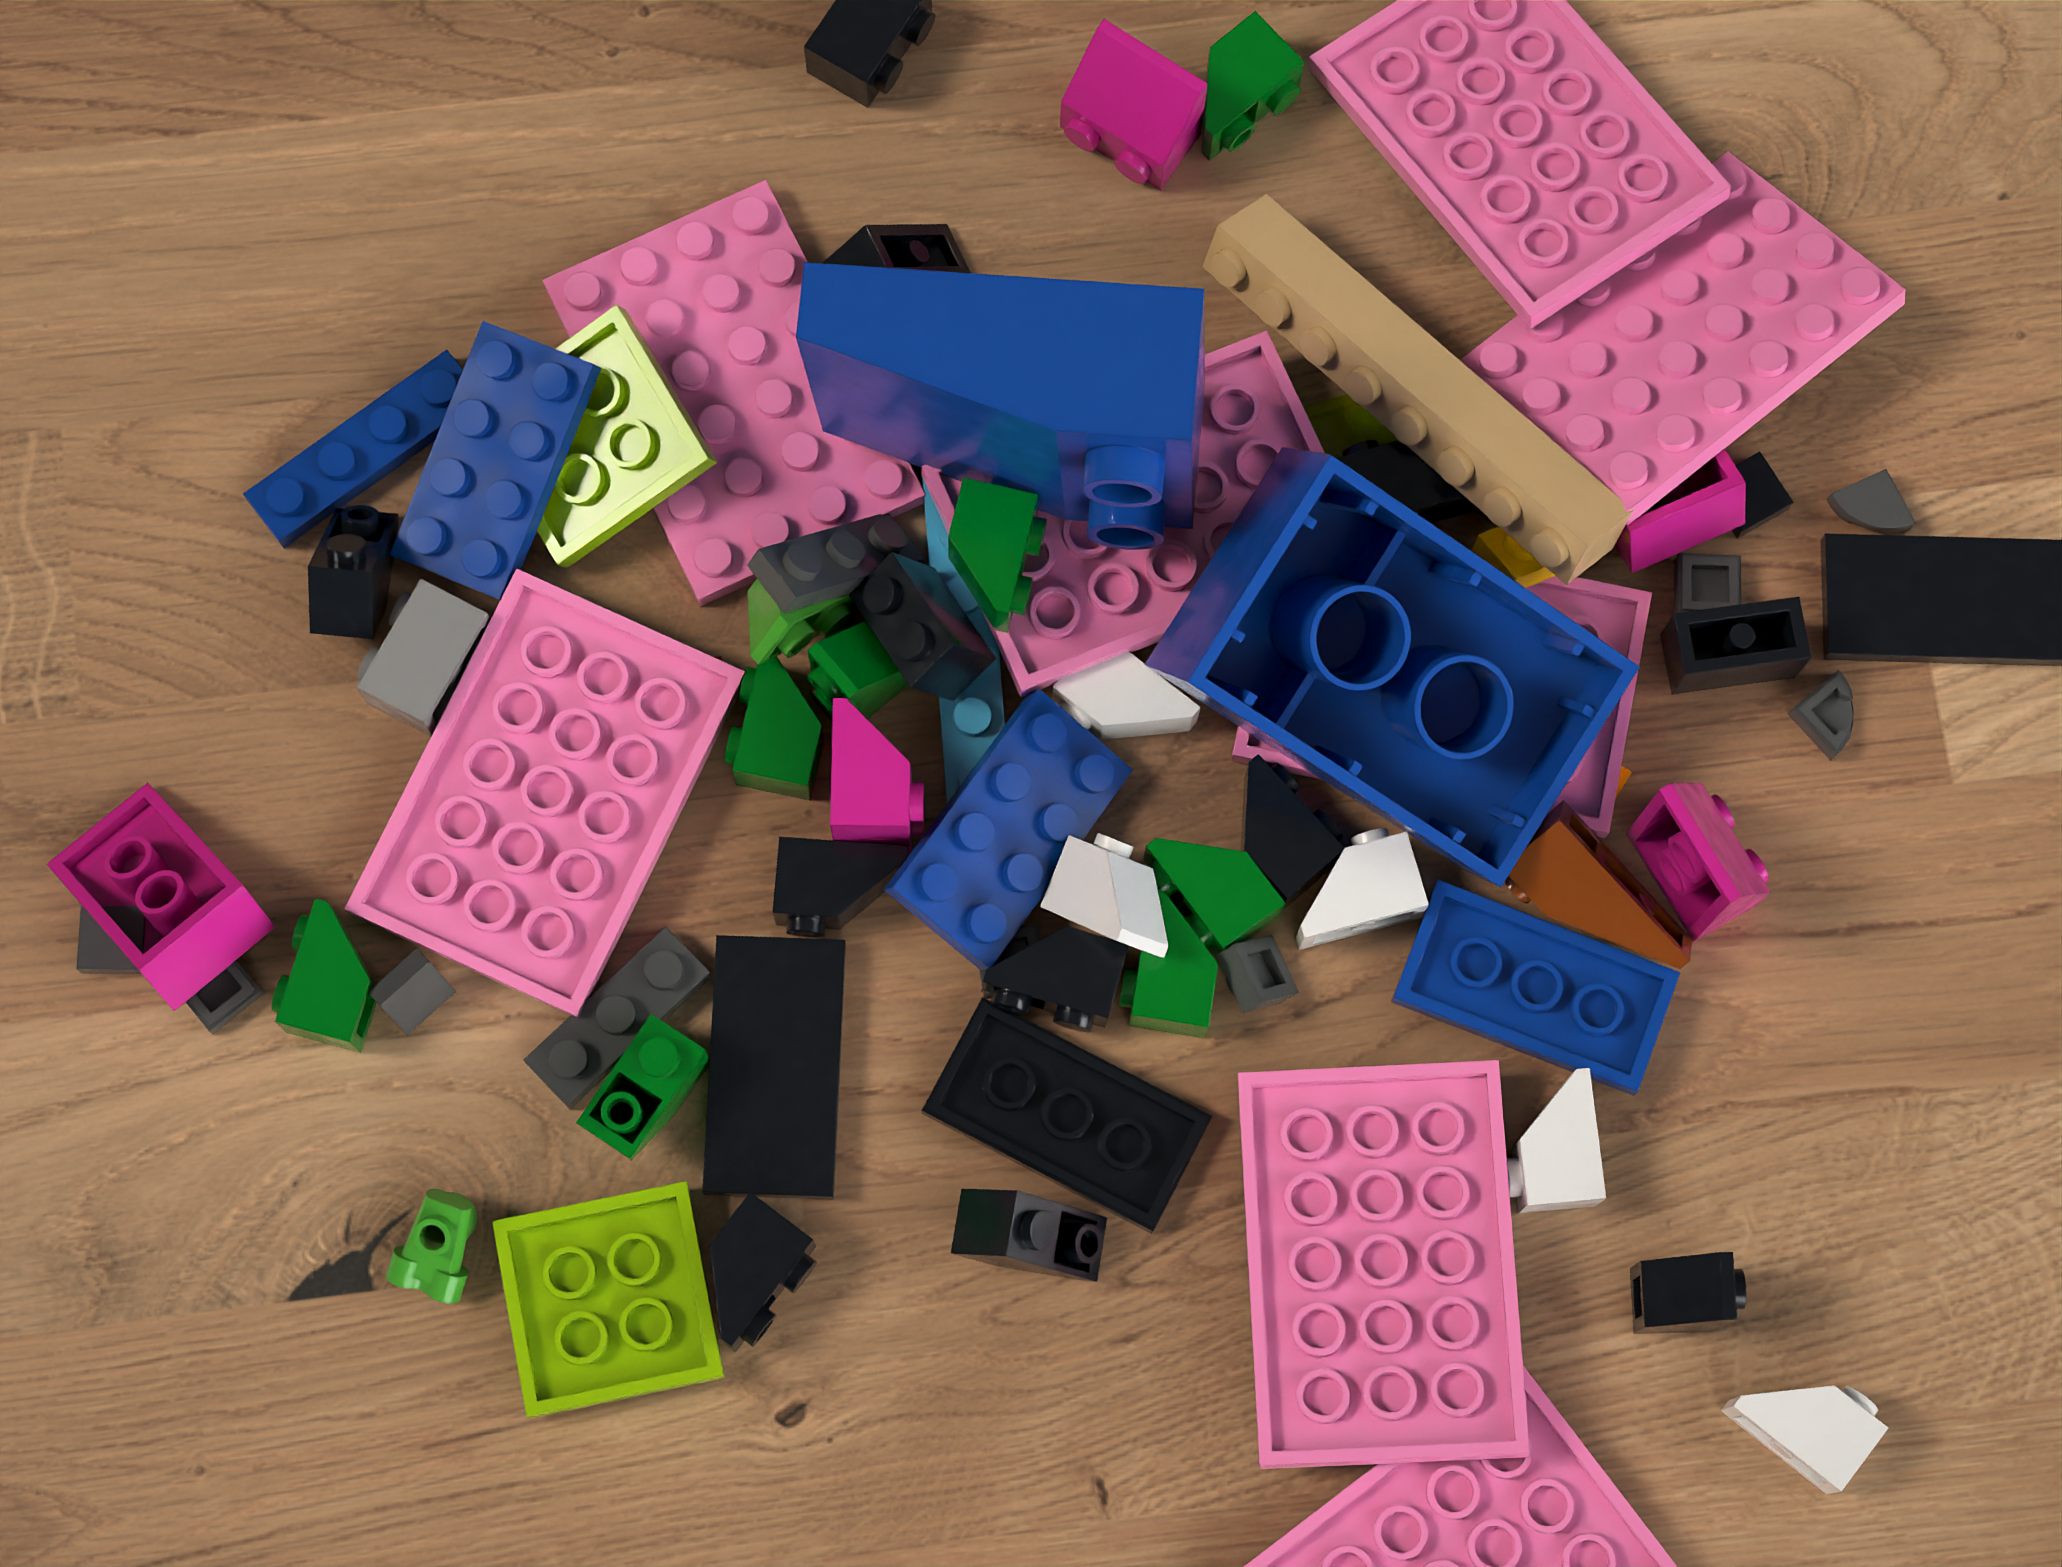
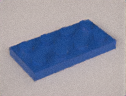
[390,321,601,600]
[884,689,1133,971]
[1391,880,1681,1096]

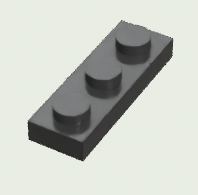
[747,514,924,614]
[523,927,712,1110]

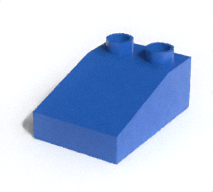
[796,262,1205,550]
[1145,447,1640,887]

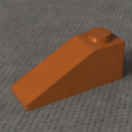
[1505,800,1692,969]

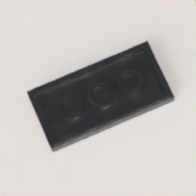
[1820,533,2062,666]
[702,935,846,1200]
[922,997,1212,1234]

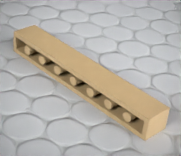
[1202,194,1634,585]

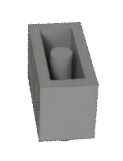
[357,579,490,737]

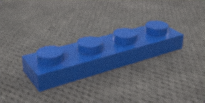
[243,349,463,548]

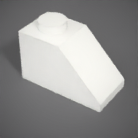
[1052,651,1200,740]
[1296,828,1429,950]
[1040,833,1168,958]
[1507,1068,1606,1213]
[1721,1385,1888,1495]

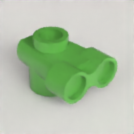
[386,1189,478,1304]

